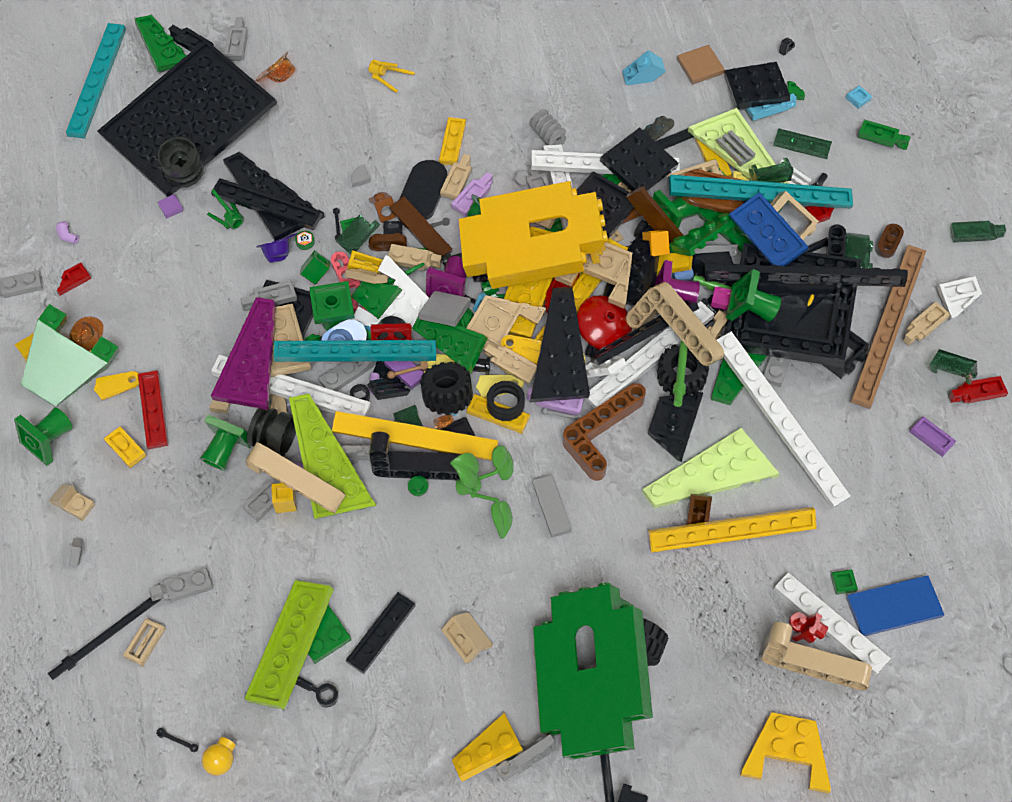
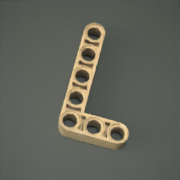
[626,282,724,366]
[245,442,346,514]
[761,622,872,690]

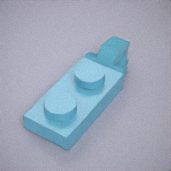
[745,94,797,121]

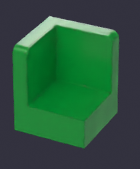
[300,250,330,284]

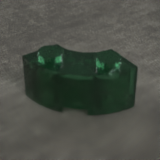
[845,233,873,269]

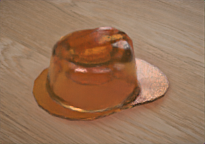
[256,51,295,82]
[69,316,104,352]

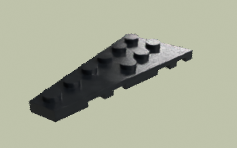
[223,152,325,241]
[529,287,590,402]

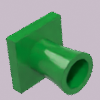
[652,190,699,229]
[726,269,781,322]
[309,281,355,331]
[14,407,73,466]
[199,414,251,471]

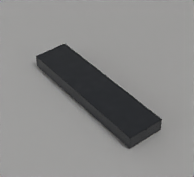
[346,592,416,674]

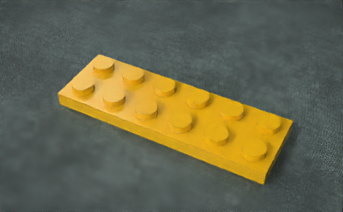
[504,226,554,339]

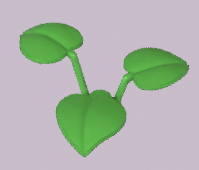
[450,445,514,539]

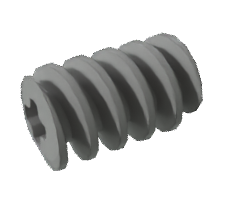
[529,109,566,145]

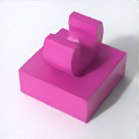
[711,286,731,310]

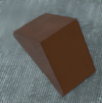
[686,493,712,525]

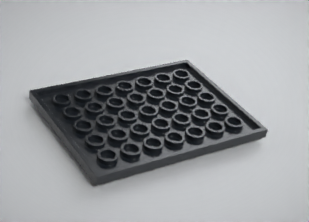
[97,40,277,197]

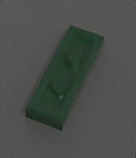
[773,128,832,159]

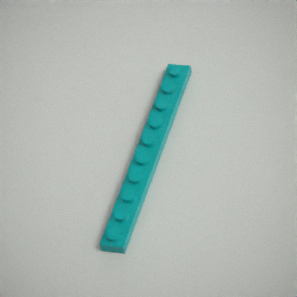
[668,175,853,209]

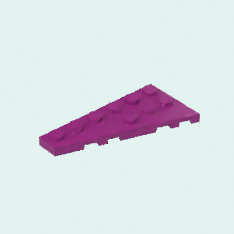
[211,297,276,410]

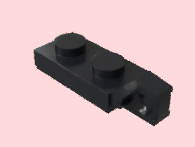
[168,25,214,51]

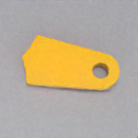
[501,335,542,365]
[94,371,139,400]

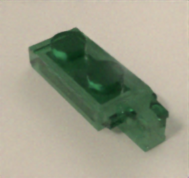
[950,221,1006,242]

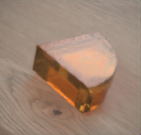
[433,413,454,429]

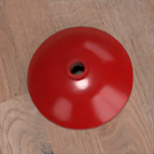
[577,295,632,349]

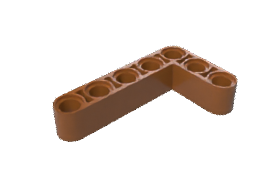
[563,383,646,481]

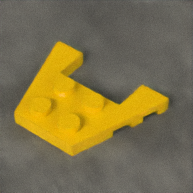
[740,712,831,794]

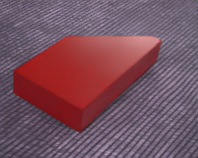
[805,206,834,224]
[57,262,91,296]

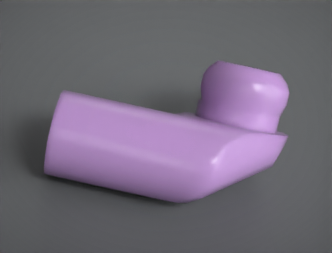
[56,221,79,244]

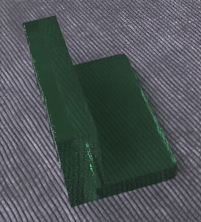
[336,215,380,255]

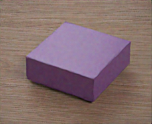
[157,194,183,219]

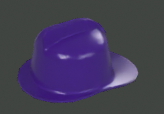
[256,233,297,263]

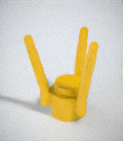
[368,59,415,93]

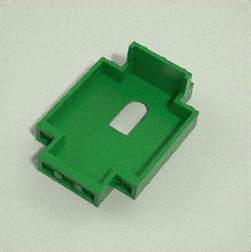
[533,582,653,760]

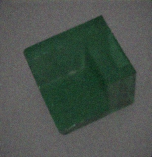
[393,405,423,427]

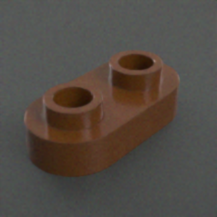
[876,224,904,258]
[369,233,407,252]

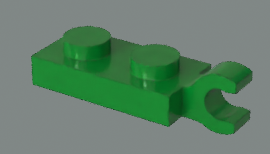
[858,119,911,150]

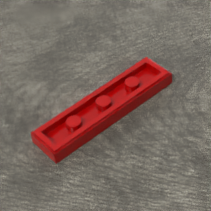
[138,370,168,449]

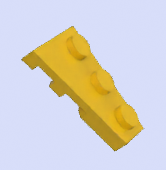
[452,713,523,782]

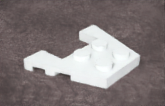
[351,255,429,331]

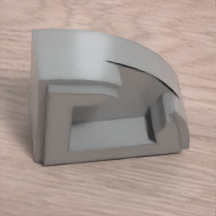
[351,164,370,187]
[69,538,82,567]

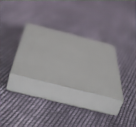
[418,291,471,327]

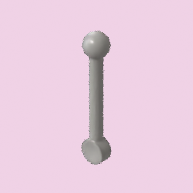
[541,408,583,421]

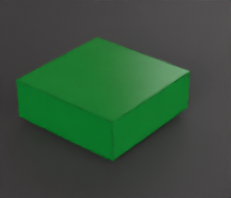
[830,569,858,595]

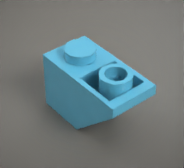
[622,50,666,85]

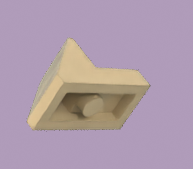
[49,484,95,521]

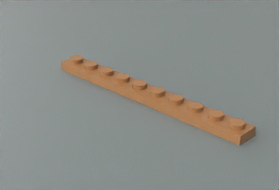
[851,245,927,409]

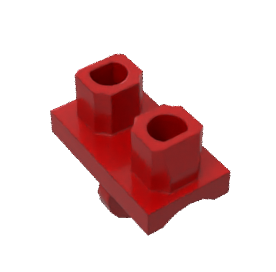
[789,612,829,644]

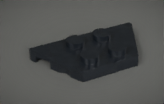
[648,392,703,462]

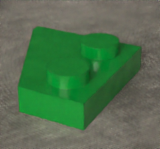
[351,281,402,319]
[308,605,351,664]

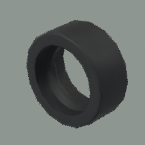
[487,381,525,421]

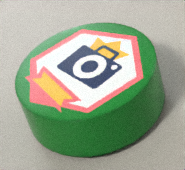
[295,231,315,250]

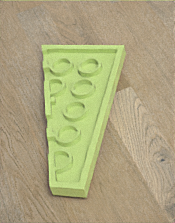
[688,108,789,184]
[642,428,780,508]

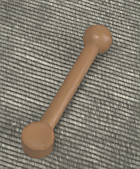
[387,362,428,379]

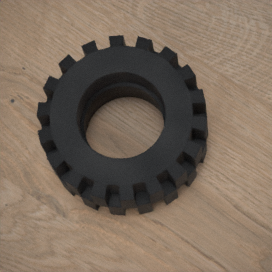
[657,343,709,396]
[420,362,473,415]
[643,618,669,666]

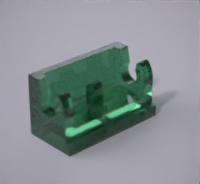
[749,157,794,183]
[930,349,978,385]

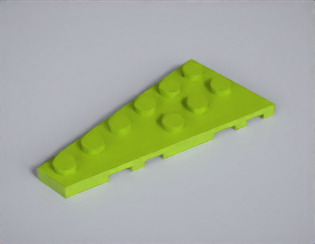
[289,394,376,520]

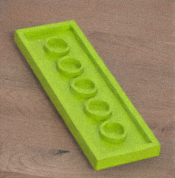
[244,580,334,710]

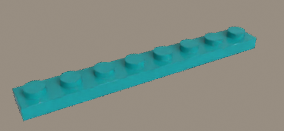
[66,23,126,139]
[274,340,436,362]

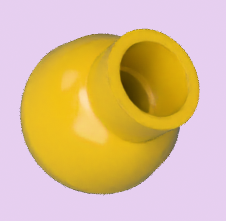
[201,737,236,776]

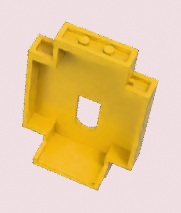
[458,181,608,289]

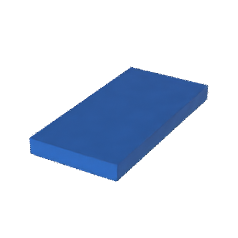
[729,192,809,266]
[846,575,945,636]

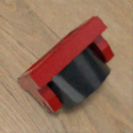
[370,316,412,340]

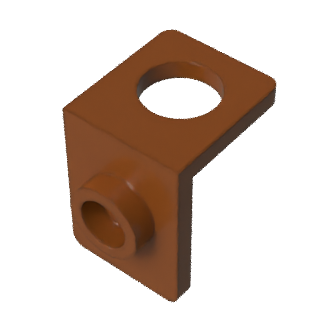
[369,192,396,223]

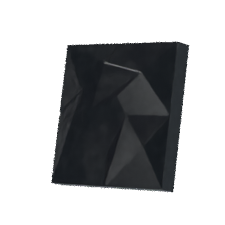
[725,243,861,368]

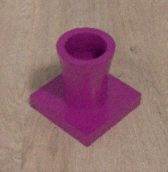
[426,256,467,298]
[655,260,700,314]

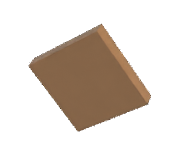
[677,45,725,85]

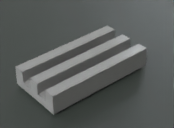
[716,130,756,166]

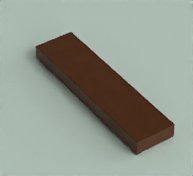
[626,186,684,243]
[389,196,452,258]

